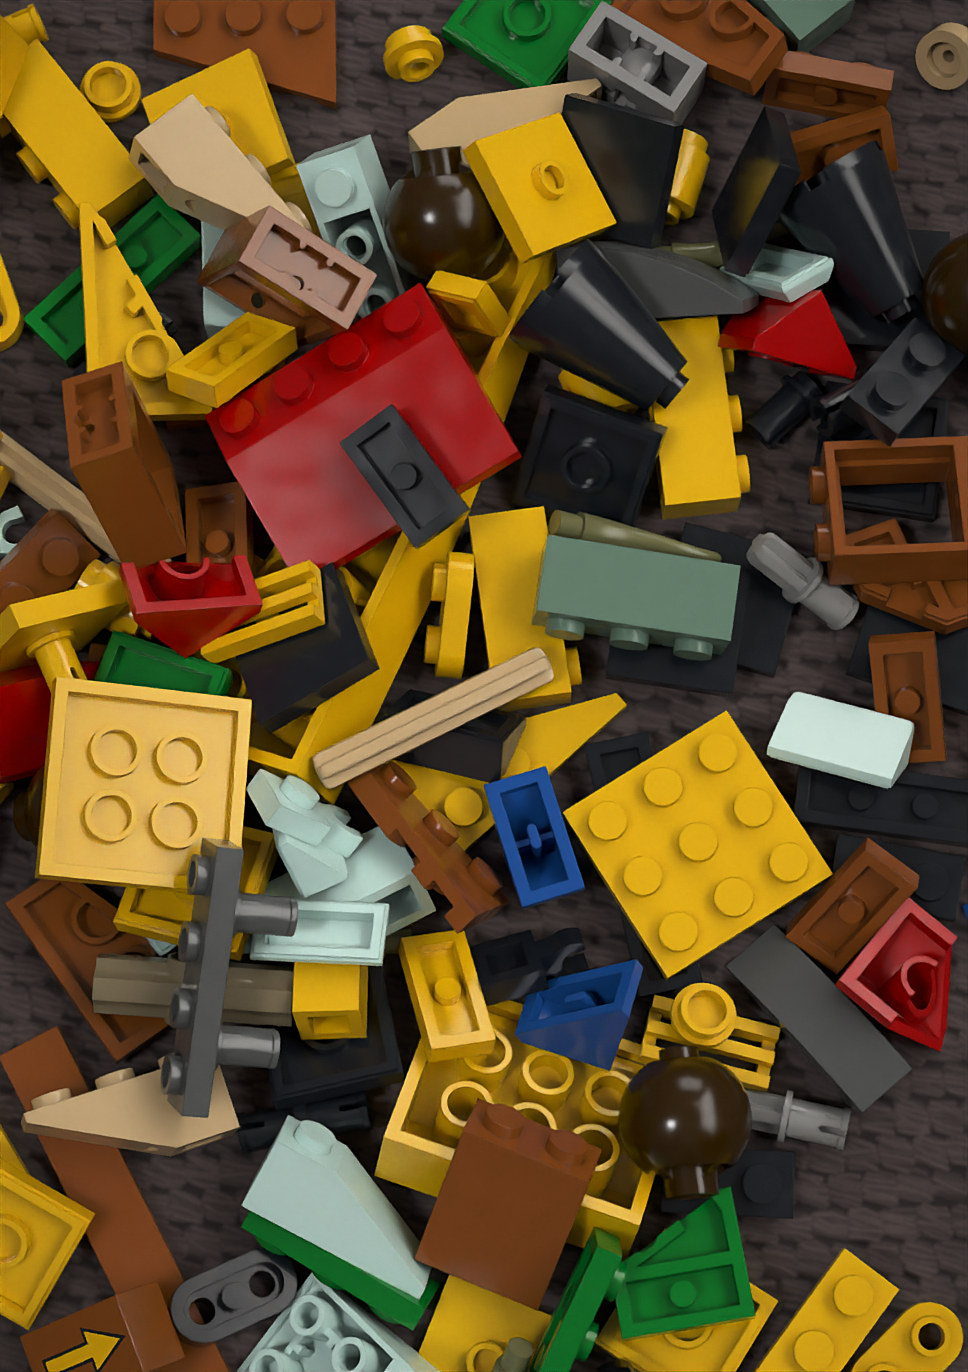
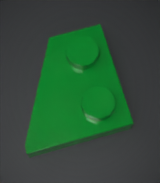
[614,1187,756,1342]

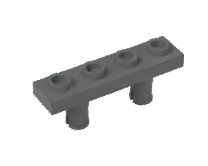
[161,838,298,1118]

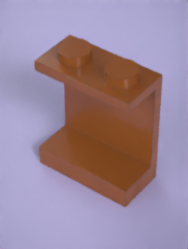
[414,1098,602,1311]

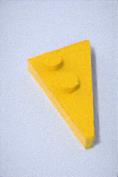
[78,202,212,421]
[386,693,627,852]

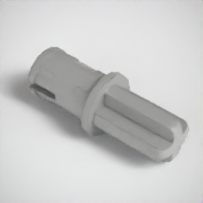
[746,532,859,630]
[744,1088,851,1151]

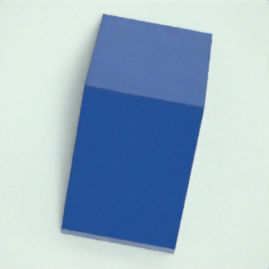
[484,766,585,910]
[514,959,643,1071]

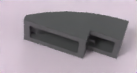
[556,241,760,318]
[725,925,912,1115]

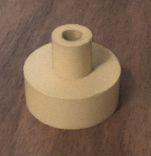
[915,22,968,90]

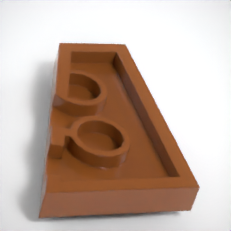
[611,0,788,96]

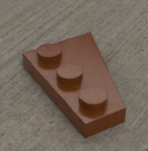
[153,0,337,109]
[347,761,510,934]
[5,879,176,1065]

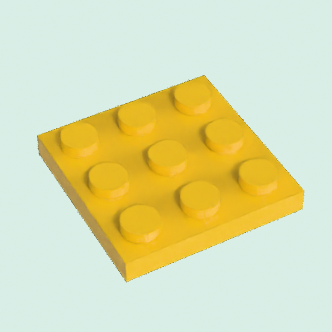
[35,677,252,893]
[562,710,833,980]

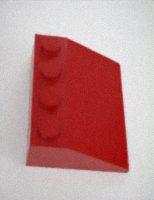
[205,283,522,569]

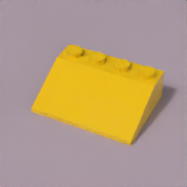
[374,1000,656,1262]

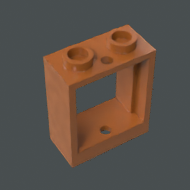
[196,205,377,347]
[61,361,187,567]
[809,436,968,585]

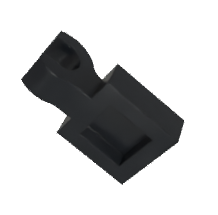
[469,928,590,1006]

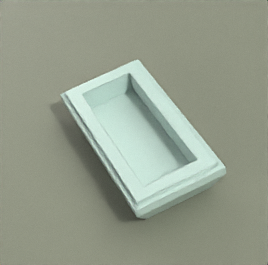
[720,243,834,303]
[250,900,390,966]

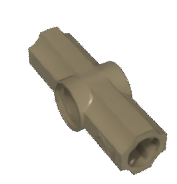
[92,952,294,1027]

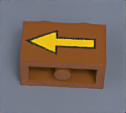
[20,1281,185,1372]

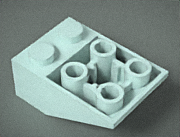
[237,1273,440,1372]

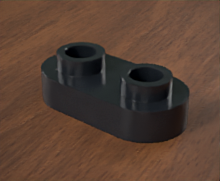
[167,1248,297,1347]

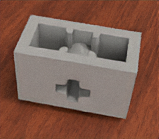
[567,0,707,123]

